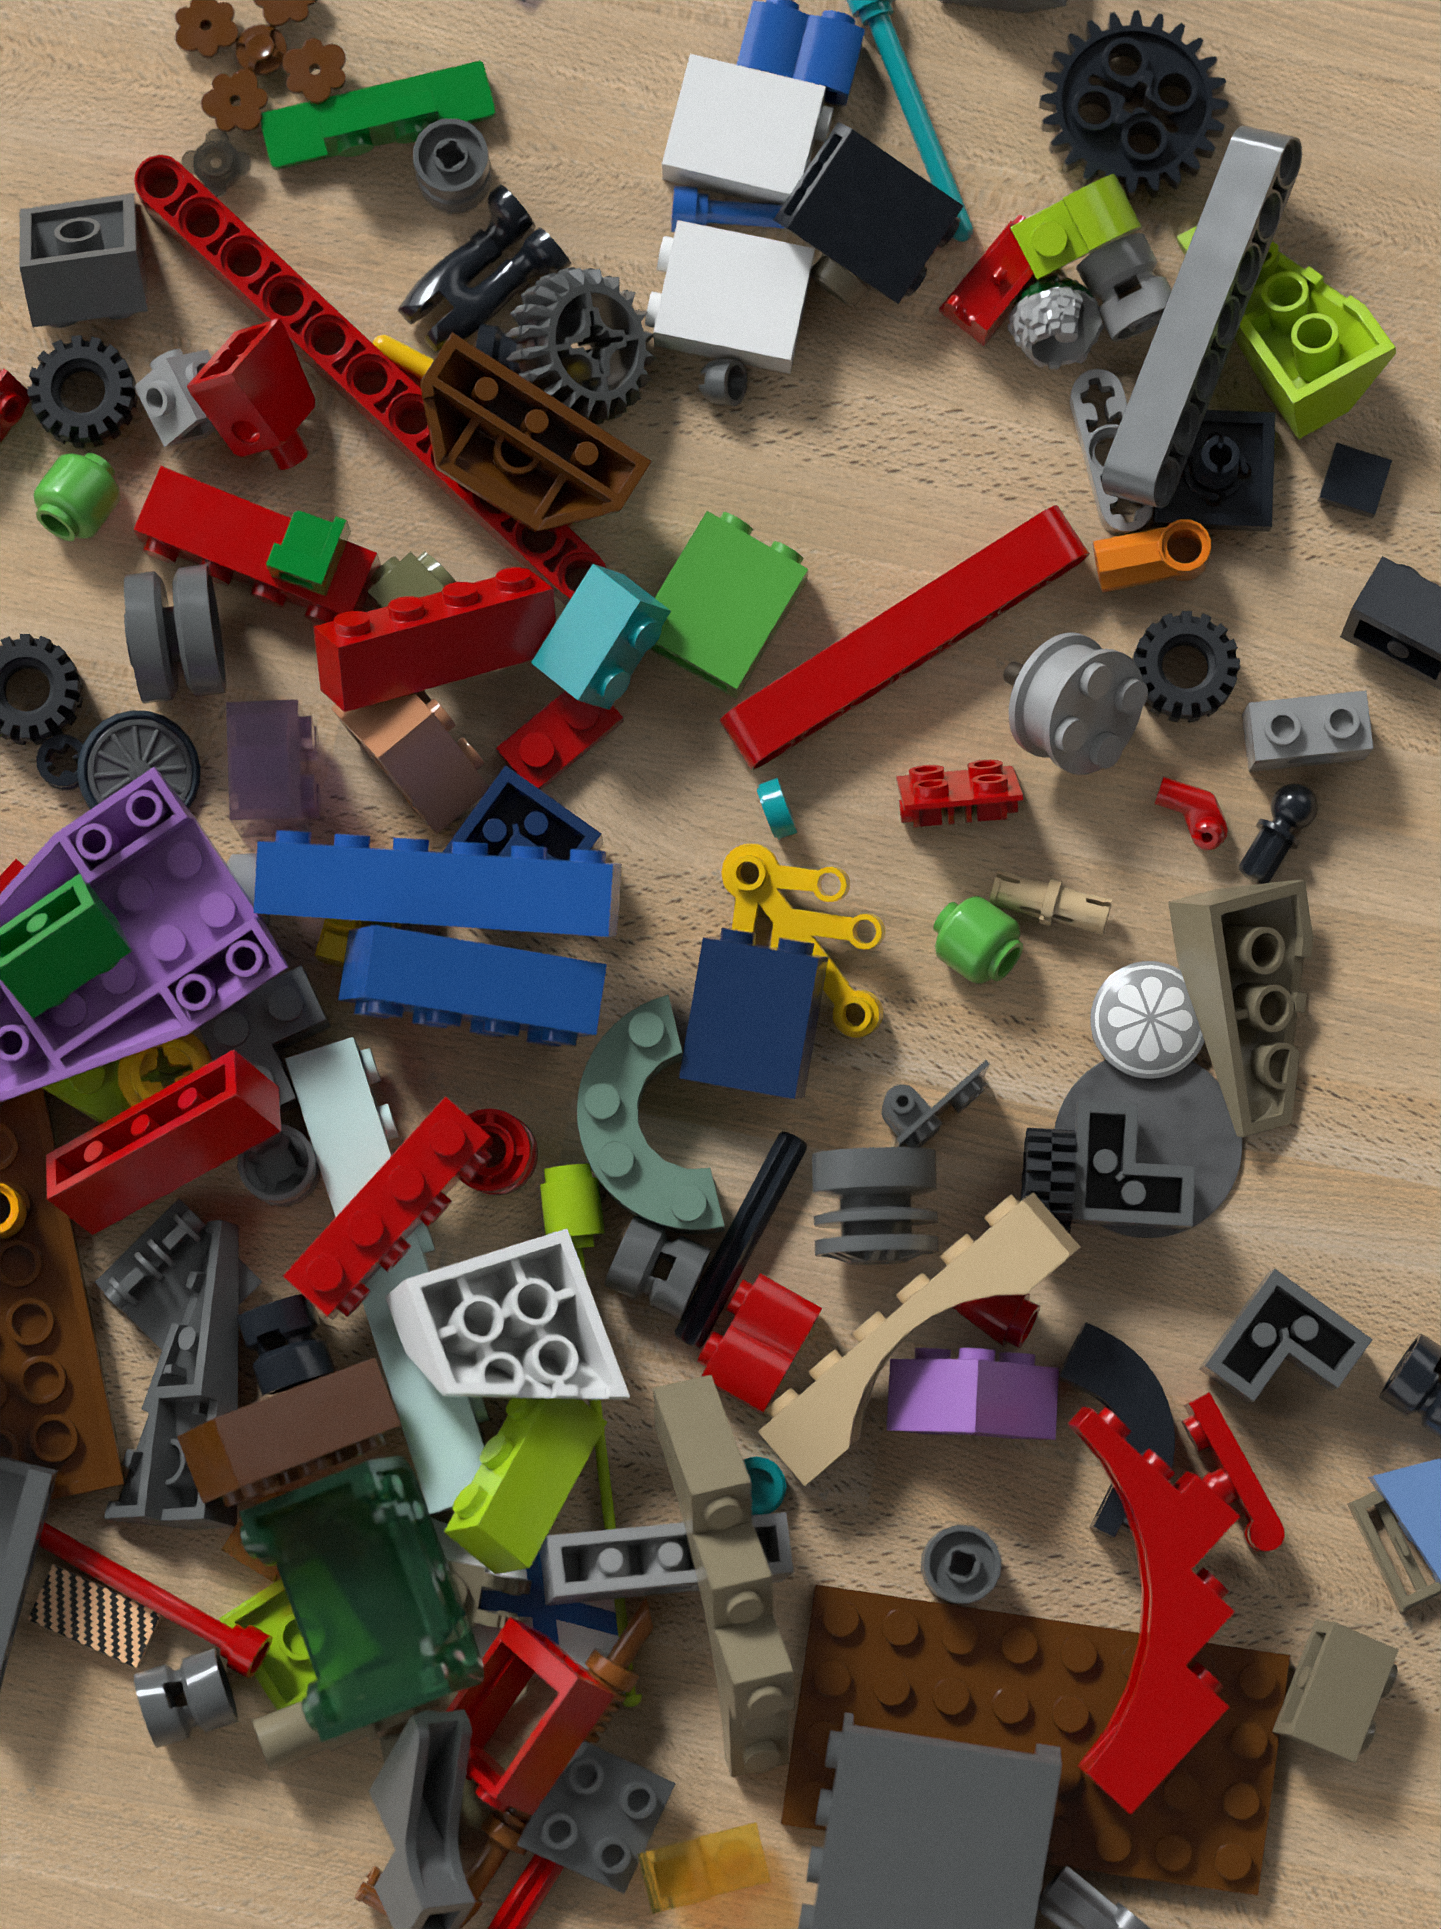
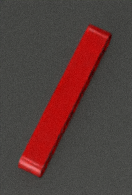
[719,505,1090,770]

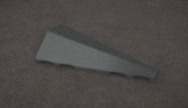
[104,1220,239,1530]

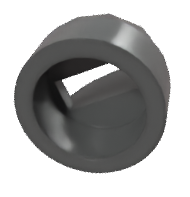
[698,358,748,406]

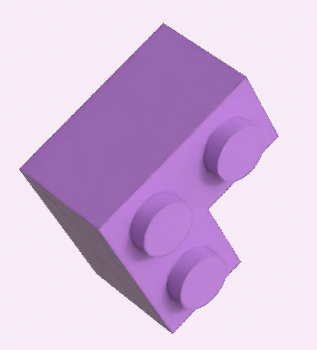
[886,1348,1059,1440]

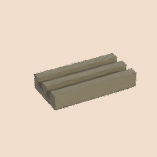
[1347,1490,1441,1612]

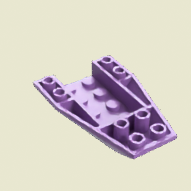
[0,767,288,1102]

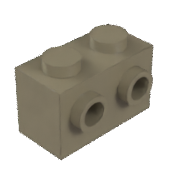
[1272,1620,1399,1763]

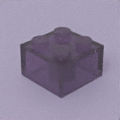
[226,699,321,838]

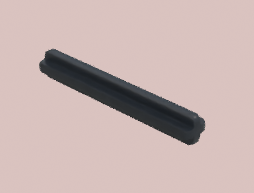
[675,1131,807,1349]

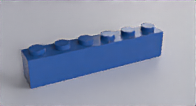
[253,830,622,937]

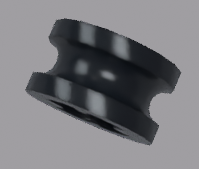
[36,734,83,791]

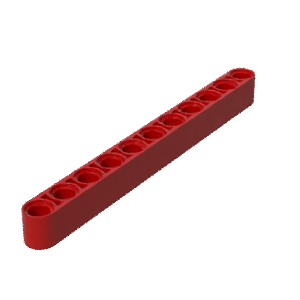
[134,154,606,606]

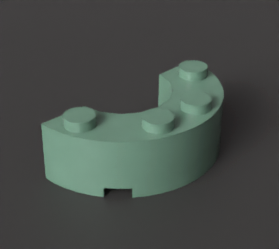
[577,995,725,1234]

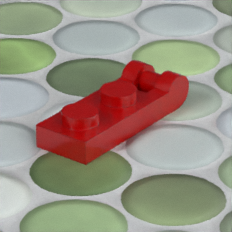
[1182,1392,1285,1552]

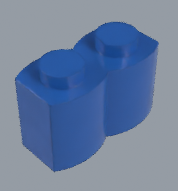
[736,0,865,106]

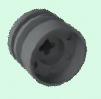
[812,1147,939,1265]

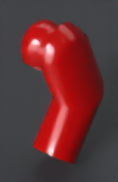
[1154,776,1228,851]

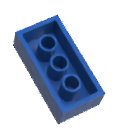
[338,925,607,1047]

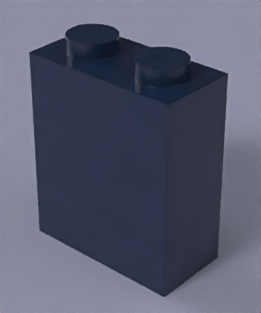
[679,927,829,1099]

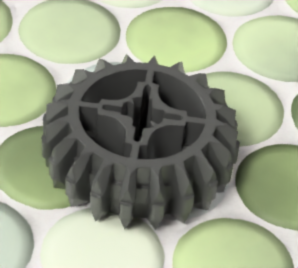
[505,267,657,425]

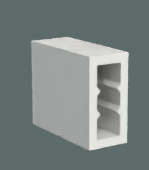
[662,54,834,205]
[645,220,815,374]

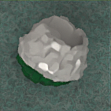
[1008,273,1104,369]

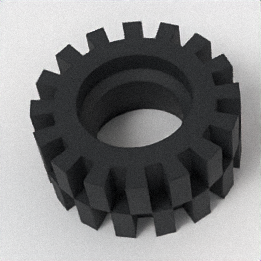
[27,335,138,448]
[1132,611,1240,723]
[0,634,83,745]
[1020,1127,1076,1234]

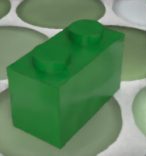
[0,873,132,1019]

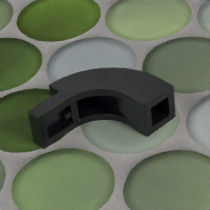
[1059,1322,1175,1538]

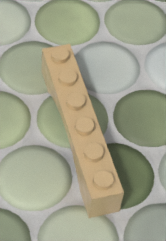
[758,1193,1081,1486]

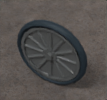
[77,710,201,810]

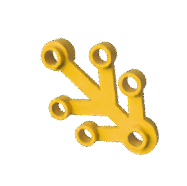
[721,843,886,1038]

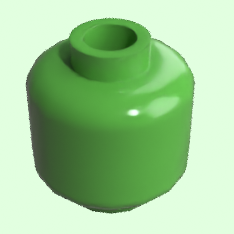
[33,453,121,541]
[933,896,1023,984]

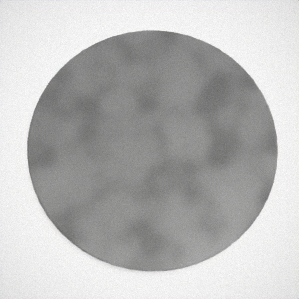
[1054,1060,1242,1238]

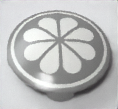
[1090,961,1204,1079]

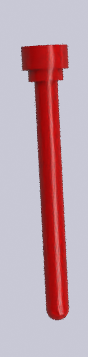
[39,1522,273,1679]

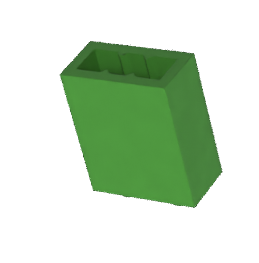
[650,511,808,699]

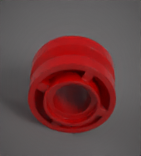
[460,1108,538,1195]

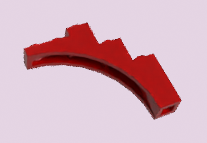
[1067,1406,1241,1815]

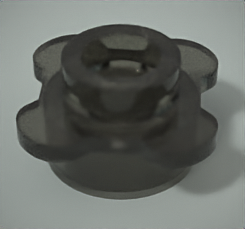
[181,129,251,198]

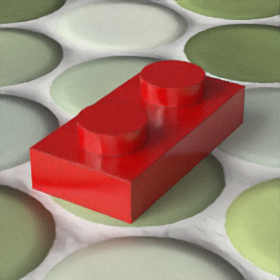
[496,691,624,790]

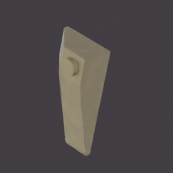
[1168,879,1313,1137]

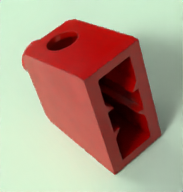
[186,318,315,470]

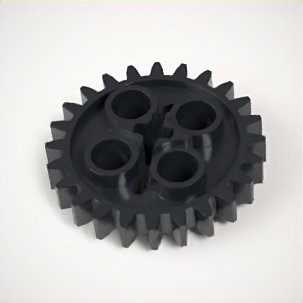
[1039,10,1228,200]

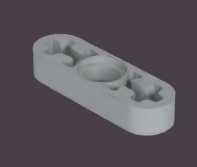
[1070,369,1153,536]

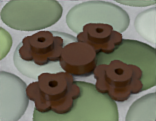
[175,0,346,132]

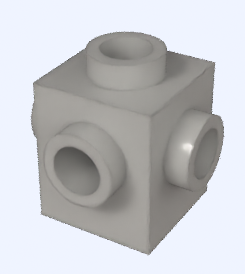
[134,349,216,447]

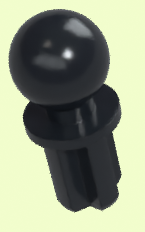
[1239,783,1318,884]

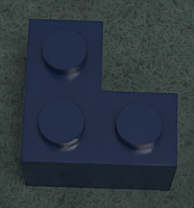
[443,765,603,860]

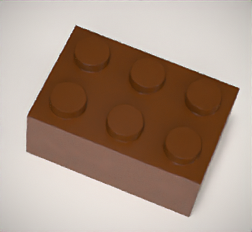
[177,1357,401,1508]

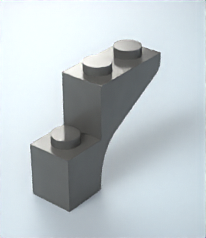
[369,1710,475,1929]

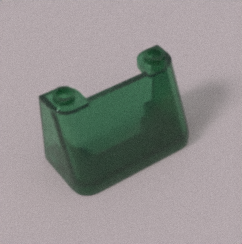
[239,1456,484,1743]

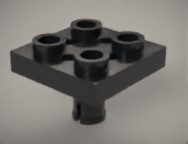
[1153,410,1275,532]

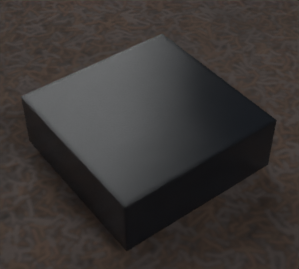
[1317,443,1392,519]

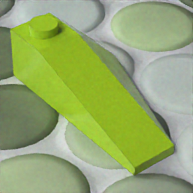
[1177,226,1396,439]

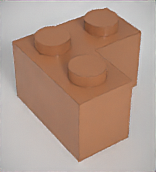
[331,690,489,834]

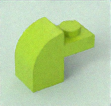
[1010,174,1142,281]

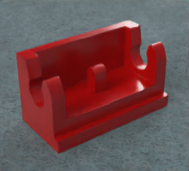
[939,215,1037,346]

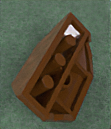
[420,332,652,533]

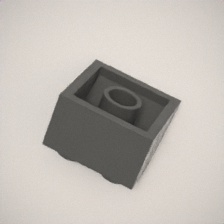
[19,193,148,328]

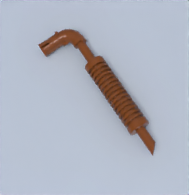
[354,1596,653,1929]

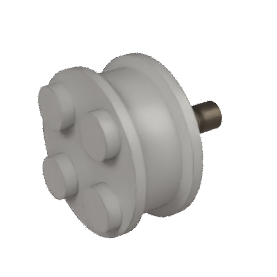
[1003,632,1148,775]

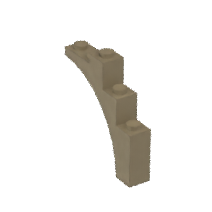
[653,1375,794,1777]

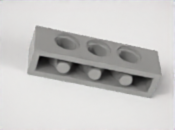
[540,1512,793,1606]

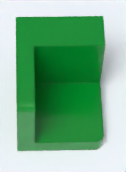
[266,510,351,596]

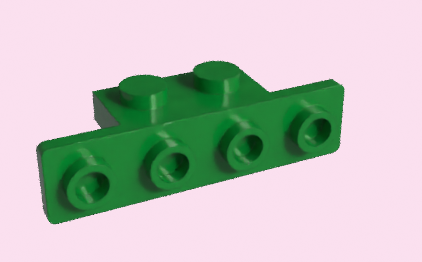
[261,61,496,170]

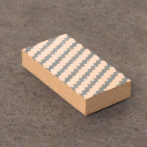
[28,1564,162,1668]

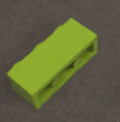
[444,1398,607,1575]

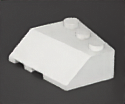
[385,1229,630,1400]

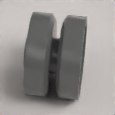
[124,564,226,704]

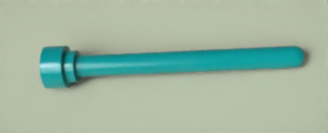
[846,0,974,242]

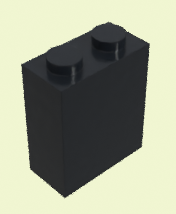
[773,122,964,304]

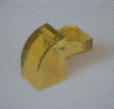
[638,1821,771,1914]

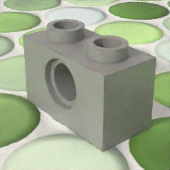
[1242,690,1373,772]

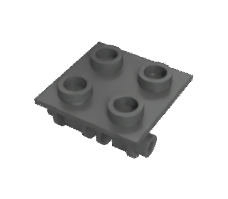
[881,1060,990,1148]
[95,1198,262,1350]
[517,1741,676,1894]

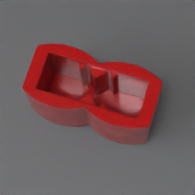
[696,1273,822,1415]

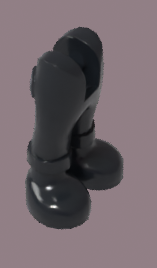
[398,184,572,353]

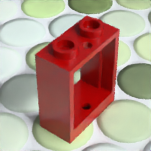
[445,1617,615,1816]

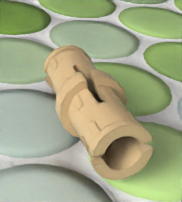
[989,869,1112,936]

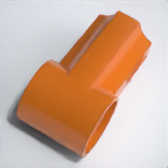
[1093,519,1211,593]

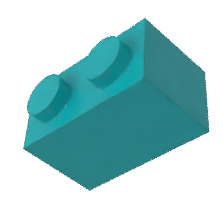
[531,564,671,710]

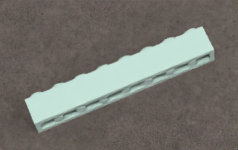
[285,1037,489,1515]

